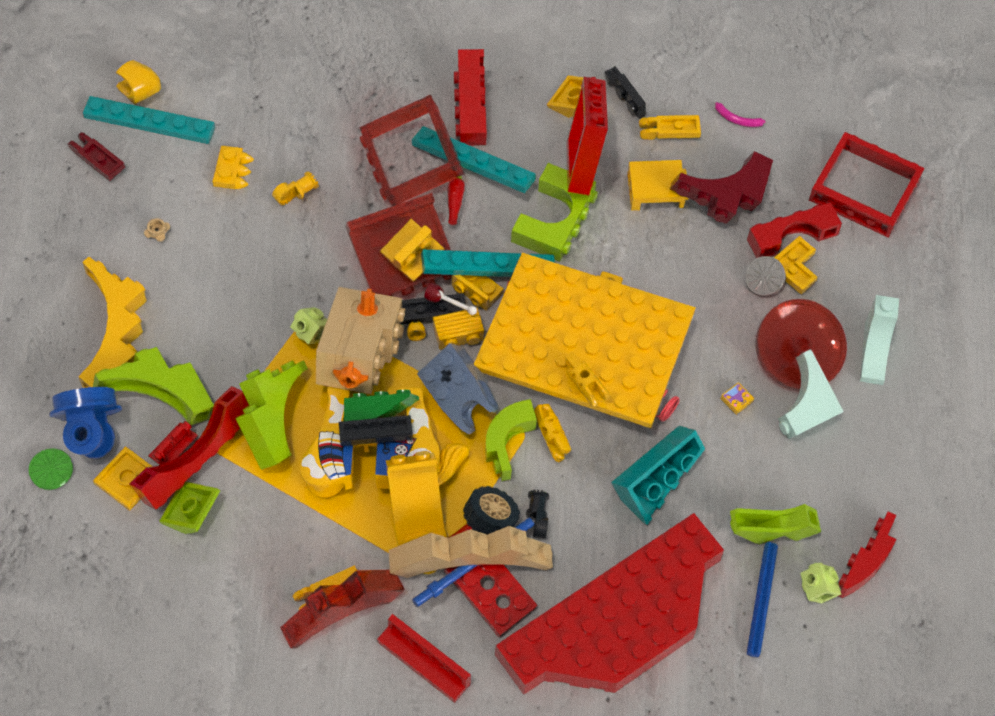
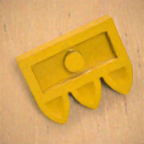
[212,145,254,189]

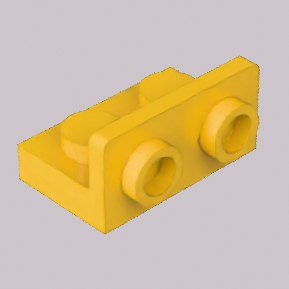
[452,275,504,311]

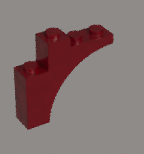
[670,151,773,224]

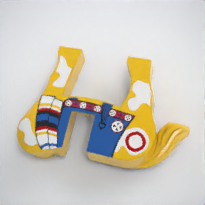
[300,387,469,498]

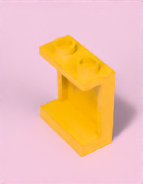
[627,160,689,211]

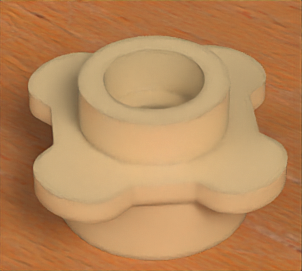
[144,218,170,242]

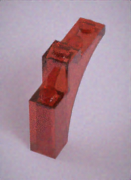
[280,569,405,649]

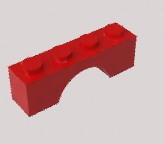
[747,202,842,258]

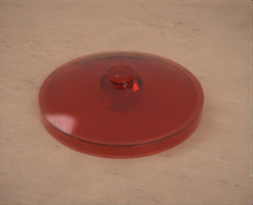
[755,299,847,391]

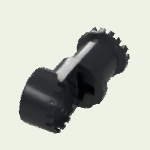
[526,489,549,539]

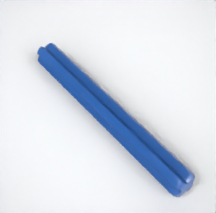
[747,542,778,657]

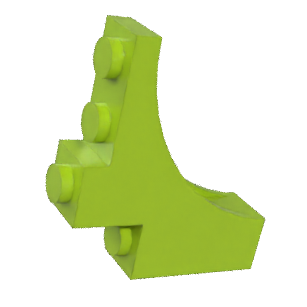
[93,347,214,425]
[236,360,308,470]

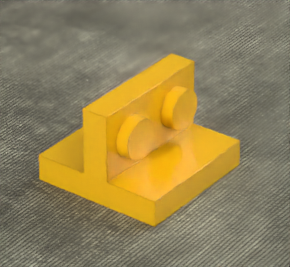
[380,219,445,283]

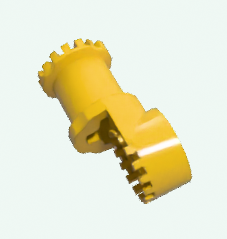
[272,171,319,205]

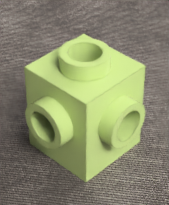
[290,307,327,344]
[800,563,841,604]

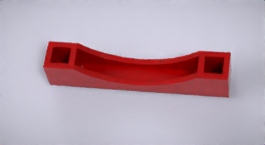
[129,386,250,510]

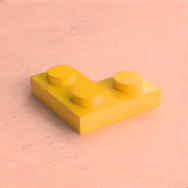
[774,236,818,294]

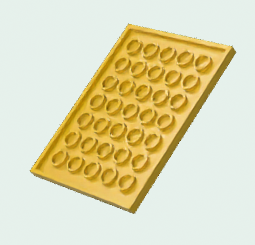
[474,253,696,428]

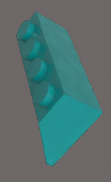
[611,425,705,525]

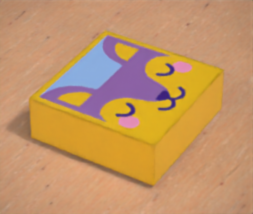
[721,382,754,415]

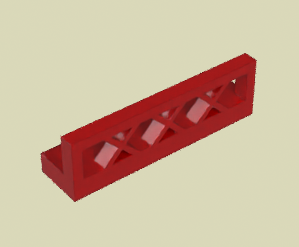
[377,614,471,703]

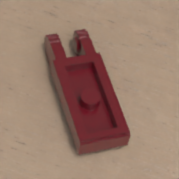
[68,132,126,181]

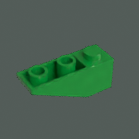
[344,390,419,421]

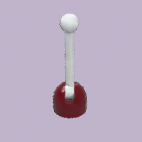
[424,282,477,315]

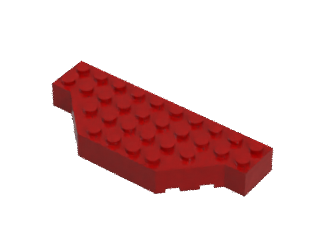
[495,513,724,694]

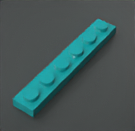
[83,96,215,144]
[412,126,536,194]
[421,249,555,277]

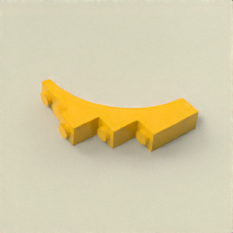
[78,257,147,388]

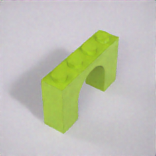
[511,163,598,262]

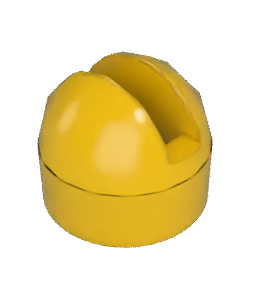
[407,321,426,341]

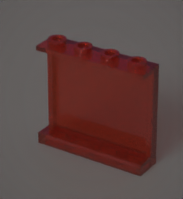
[345,193,452,297]

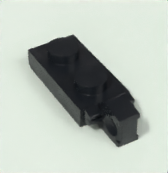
[605,66,646,119]

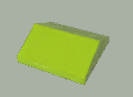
[159,482,220,534]

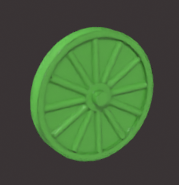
[29,448,73,490]

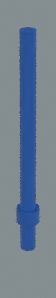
[412,518,534,607]

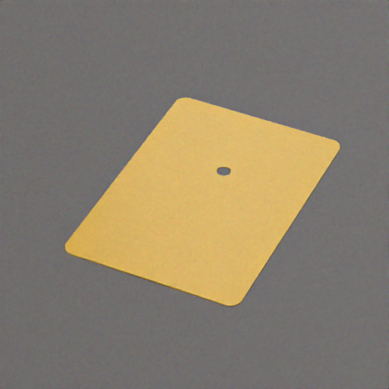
[217,331,525,574]

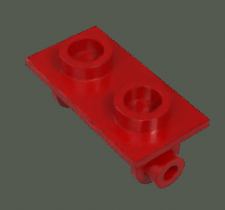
[148,421,198,465]

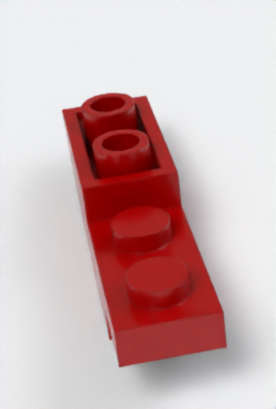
[838,511,897,598]

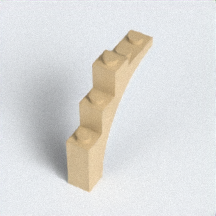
[389,526,553,578]

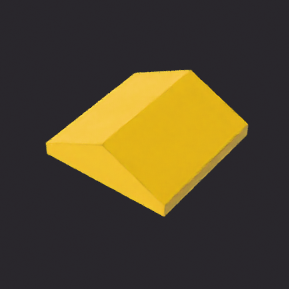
[547,75,584,118]

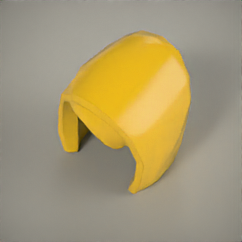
[116,60,161,104]

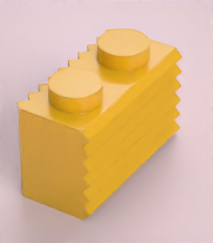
[433,307,484,350]

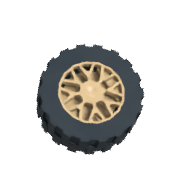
[463,486,520,535]

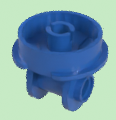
[49,387,122,459]

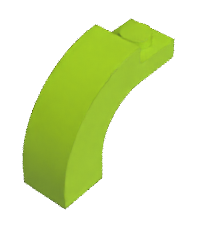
[485,399,537,481]

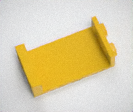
[385,451,447,546]

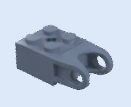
[417,343,498,434]

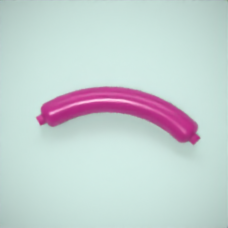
[715,102,766,127]

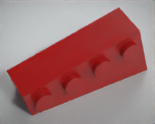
[454,49,487,146]

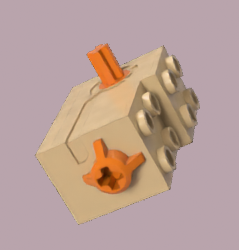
[316,287,405,394]

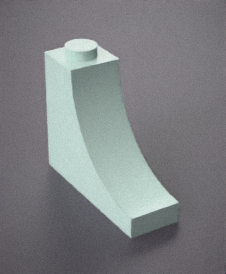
[860,295,899,385]
[778,349,844,439]

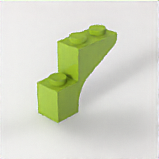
[730,504,821,545]

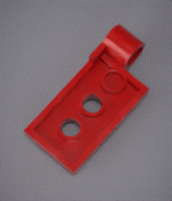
[444,524,538,637]

